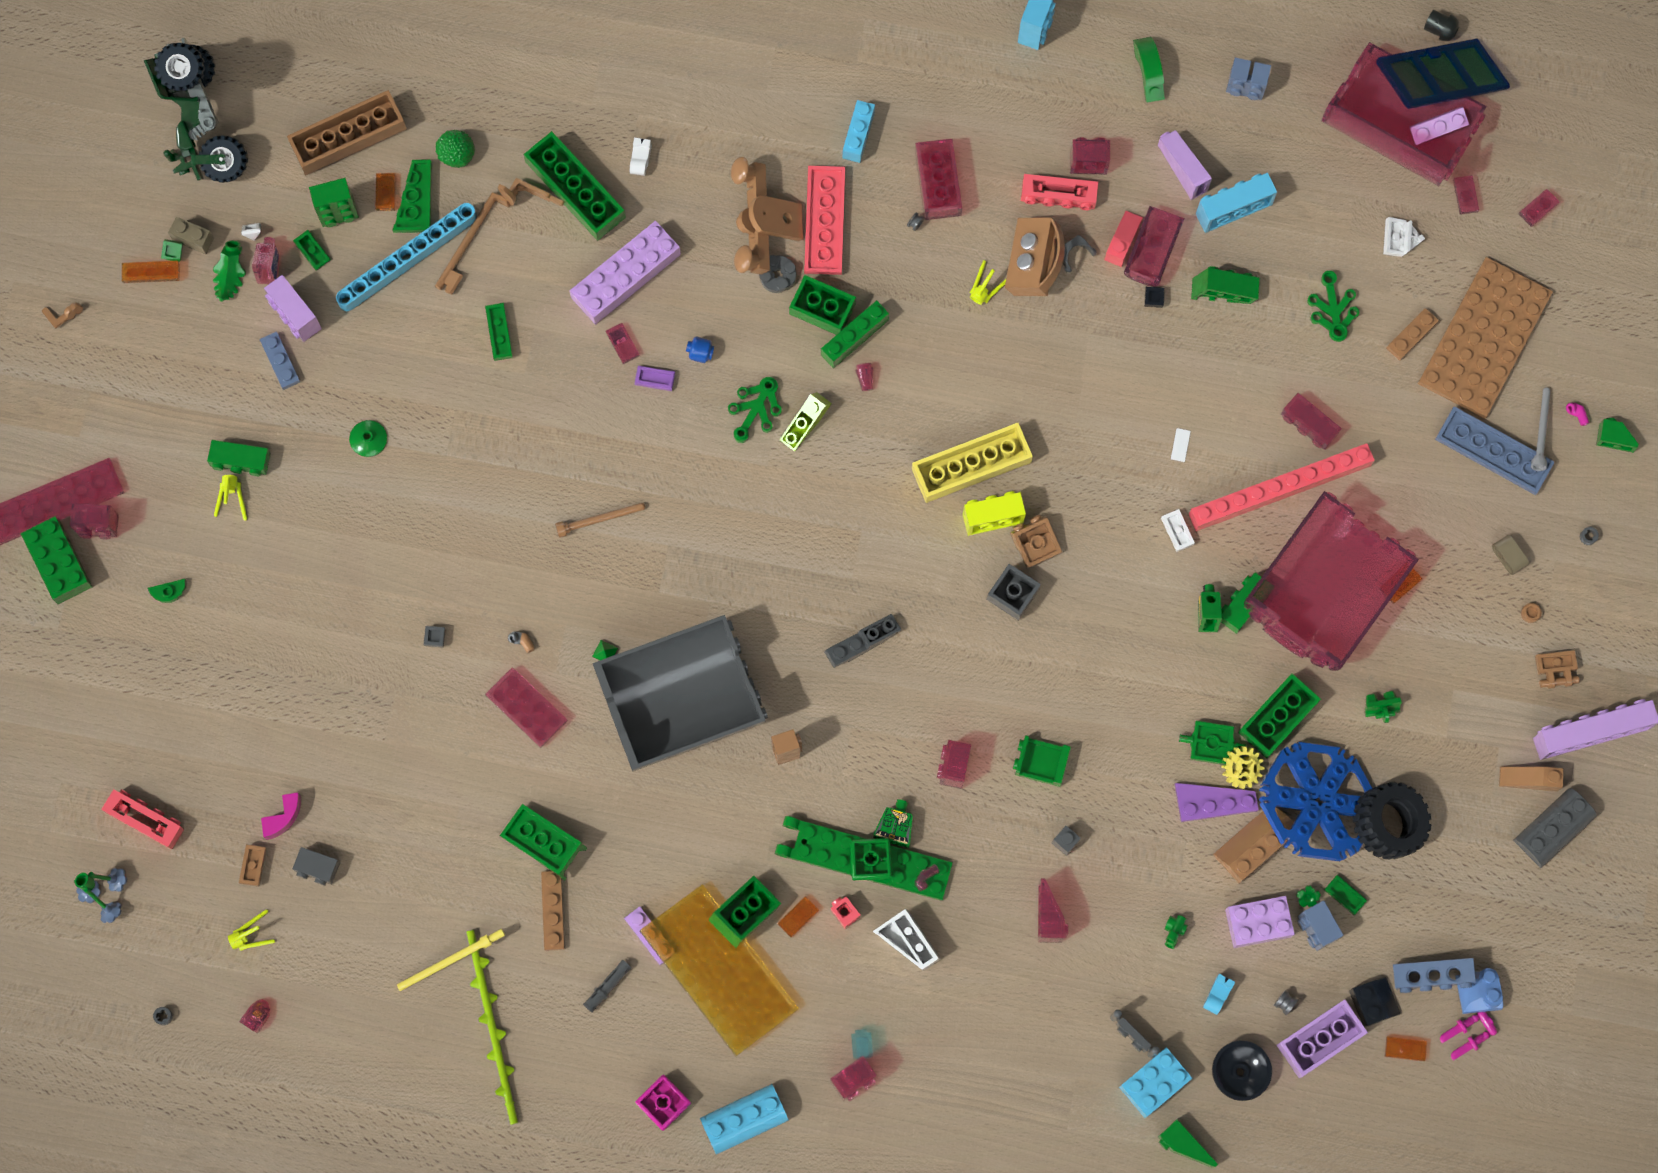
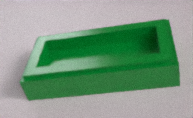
[1324,875,1367,916]

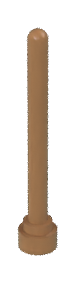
[555,503,645,538]

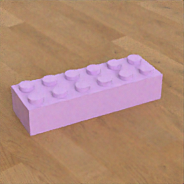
[570,221,681,325]
[1533,699,1658,760]

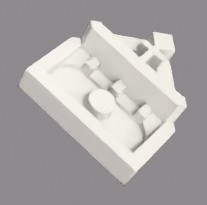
[1383,217,1425,257]

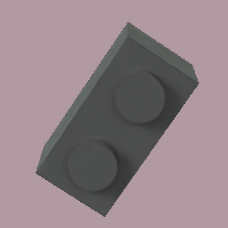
[292,847,340,886]

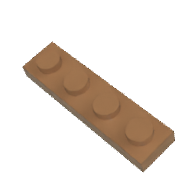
[541,871,565,951]

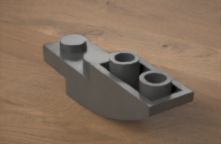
[824,614,901,668]

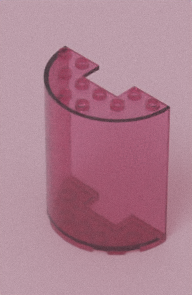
[1321,42,1487,187]
[1244,491,1419,671]

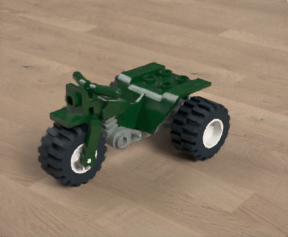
[144,38,248,183]

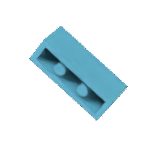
[842,100,875,163]

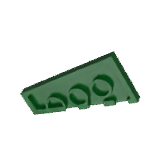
[392,160,432,233]

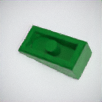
[293,230,331,271]

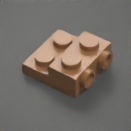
[1010,515,1062,568]

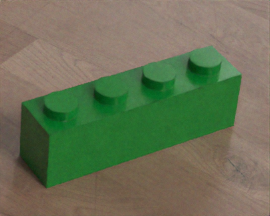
[821,300,889,369]

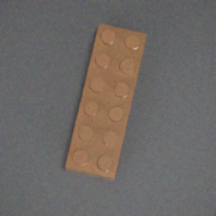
[287,90,406,176]

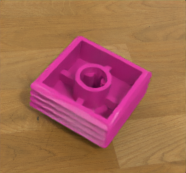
[635,1075,691,1131]

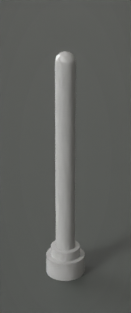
[1531,387,1551,471]

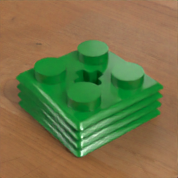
[850,838,892,881]

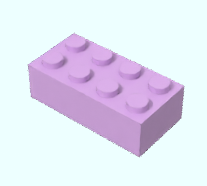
[1277,1000,1368,1078]

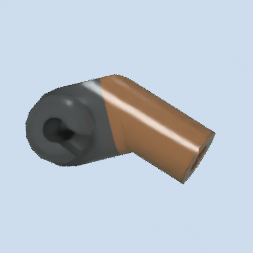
[508,631,535,653]

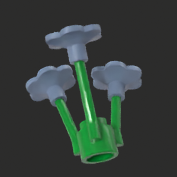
[74,868,127,923]

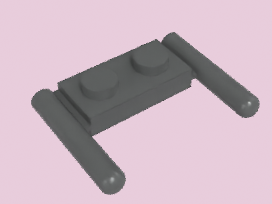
[1110,1010,1160,1058]

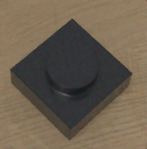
[1144,286,1165,308]

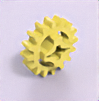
[1221,746,1264,789]

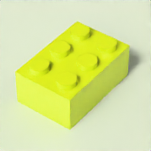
[963,491,1026,536]

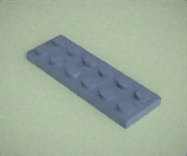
[1435,406,1554,495]

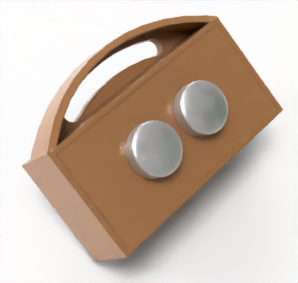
[1005,218,1065,296]

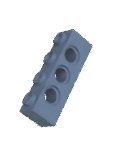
[1393,958,1476,993]

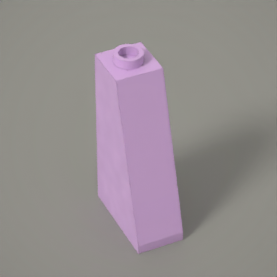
[1158,130,1212,200]

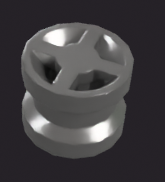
[1273,990,1298,1015]

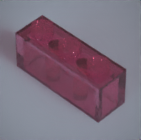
[1281,393,1342,450]

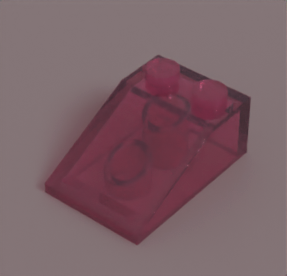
[1038,878,1068,943]

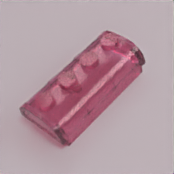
[1124,206,1185,287]

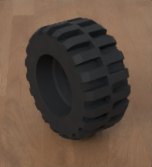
[1353,782,1432,860]

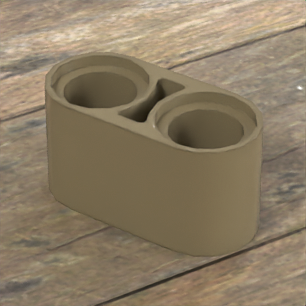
[1492,535,1529,575]

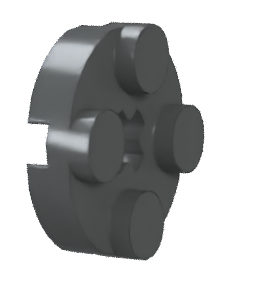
[759,255,796,293]

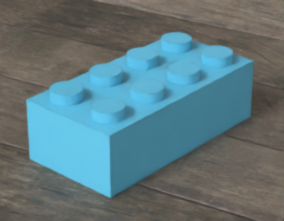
[1196,173,1277,233]

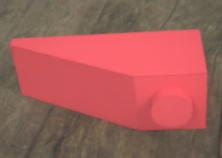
[1104,211,1143,267]

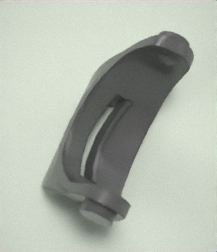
[1063,235,1097,273]

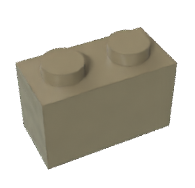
[168,217,214,255]

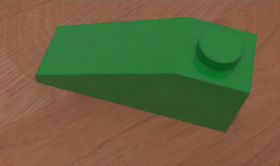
[1158,1119,1218,1168]

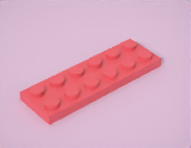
[804,166,845,275]

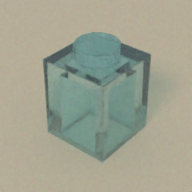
[851,1029,873,1060]

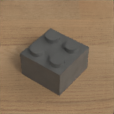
[986,564,1041,621]

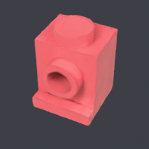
[830,897,861,929]

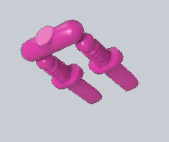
[1440,1012,1497,1061]

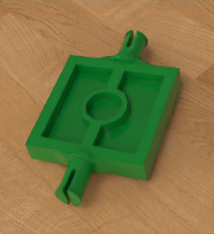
[1179,721,1246,765]

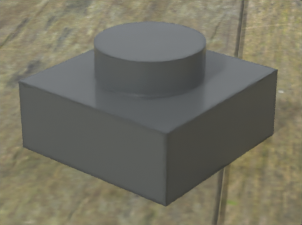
[423,626,446,648]

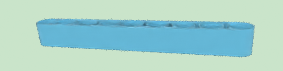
[336,203,477,311]

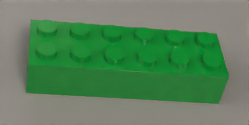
[523,131,626,241]

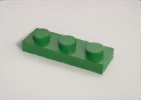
[485,303,513,361]

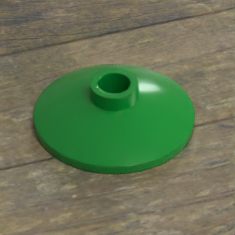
[349,420,387,457]

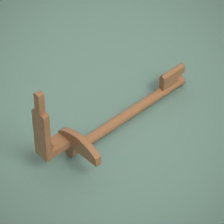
[435,178,565,295]

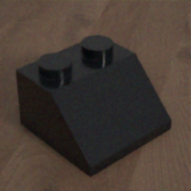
[1349,977,1401,1028]

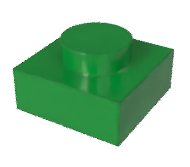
[161,239,183,262]

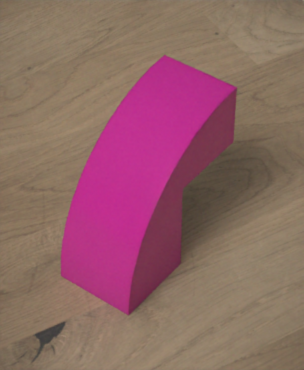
[261,792,301,840]

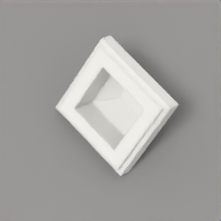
[241,223,261,241]

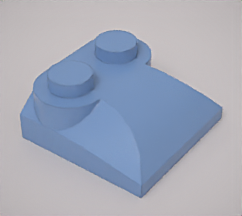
[1455,968,1503,1014]

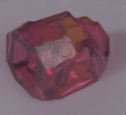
[239,999,270,1033]

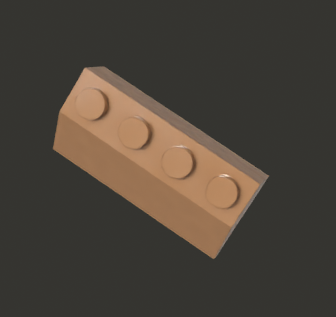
[1213,807,1294,884]

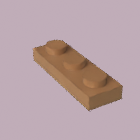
[1386,308,1439,361]

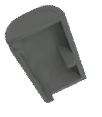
[1513,788,1597,869]

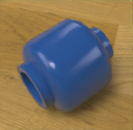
[686,336,714,363]

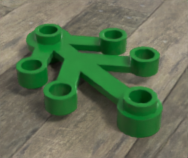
[1307,271,1359,342]
[728,377,782,443]

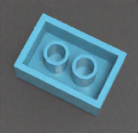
[1017,0,1056,50]
[1119,1047,1192,1118]

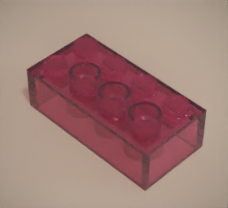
[915,139,962,220]

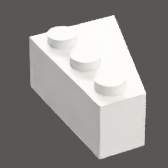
[873,909,940,970]

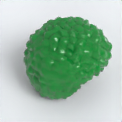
[435,130,475,168]

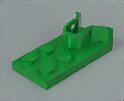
[500,804,587,880]

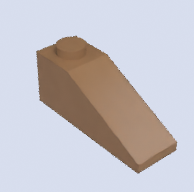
[1499,767,1563,792]

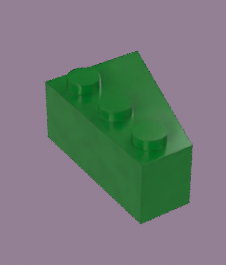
[1191,266,1260,304]

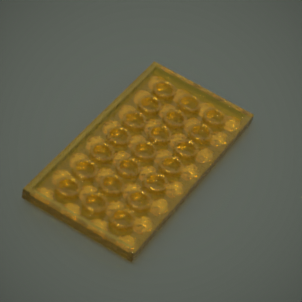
[640,884,799,1057]

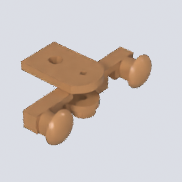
[731,157,803,275]

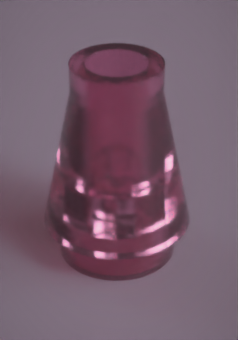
[855,363,873,391]

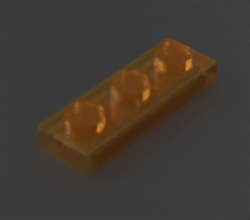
[122,261,180,283]

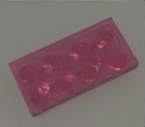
[485,667,568,748]

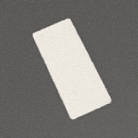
[1171,428,1190,462]

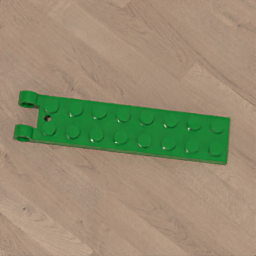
[774,816,952,901]

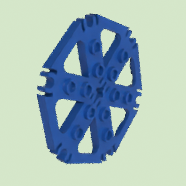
[1259,742,1372,862]

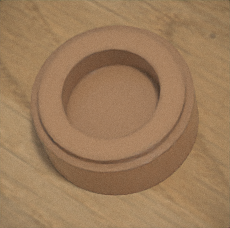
[1521,603,1542,623]

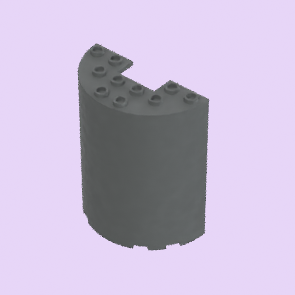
[592,615,768,772]

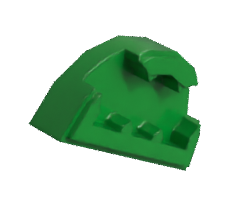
[147,579,186,603]

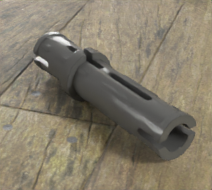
[583,960,631,1013]

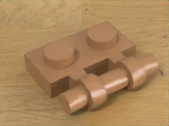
[1535,650,1579,689]

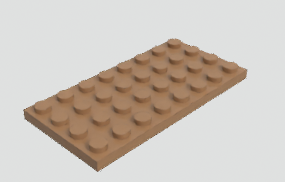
[1418,257,1553,419]

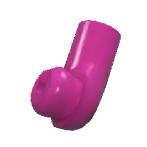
[1566,402,1590,426]

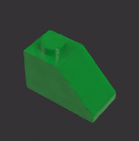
[1596,418,1639,453]

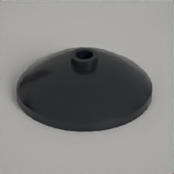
[1212,1041,1272,1101]

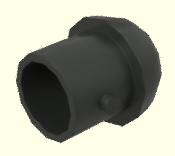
[1424,10,1459,41]

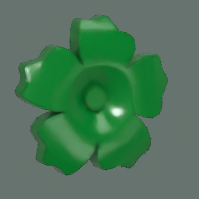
[1296,885,1321,907]

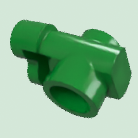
[1164,915,1188,949]

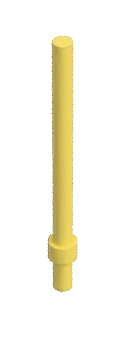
[397,929,505,991]

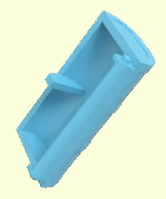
[700,1084,789,1155]

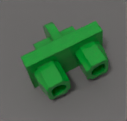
[1364,691,1402,723]

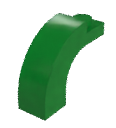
[1133,37,1165,103]

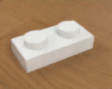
[1161,509,1195,552]

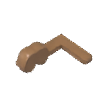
[42,302,83,329]

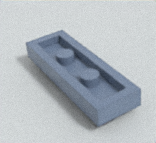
[259,332,300,390]

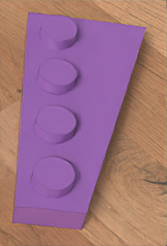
[1174,783,1258,822]

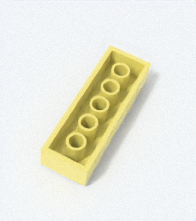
[912,423,1033,503]

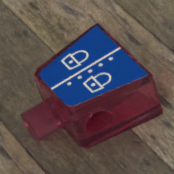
[252,237,279,285]

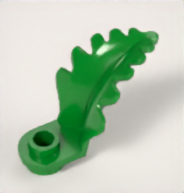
[213,240,246,302]

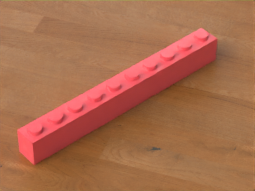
[1189,443,1374,531]

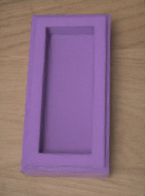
[635,365,675,391]

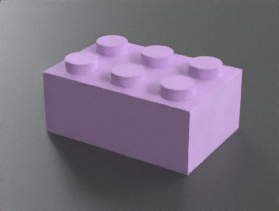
[264,275,322,342]
[1225,896,1295,948]

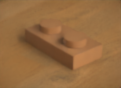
[239,844,267,887]

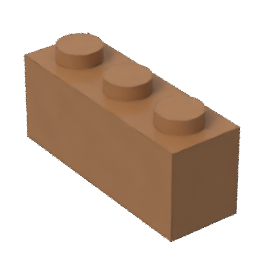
[771,729,803,765]

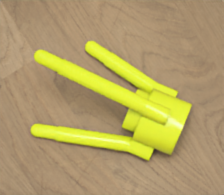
[969,260,1006,305]
[214,475,247,520]
[228,910,275,951]

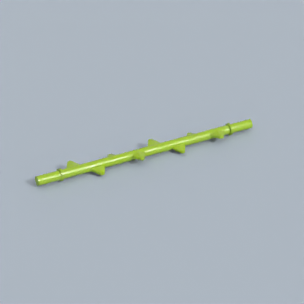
[466,930,518,1125]

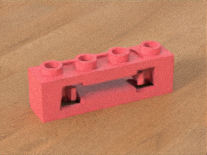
[1021,174,1098,211]
[101,789,184,849]

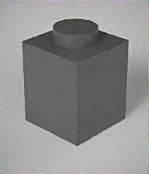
[1052,826,1081,856]

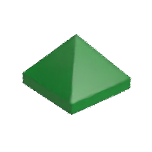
[592,640,618,661]

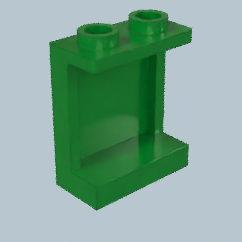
[1013,735,1071,787]

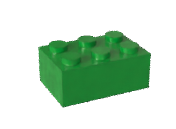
[309,178,359,228]
[789,275,856,335]
[709,876,781,948]

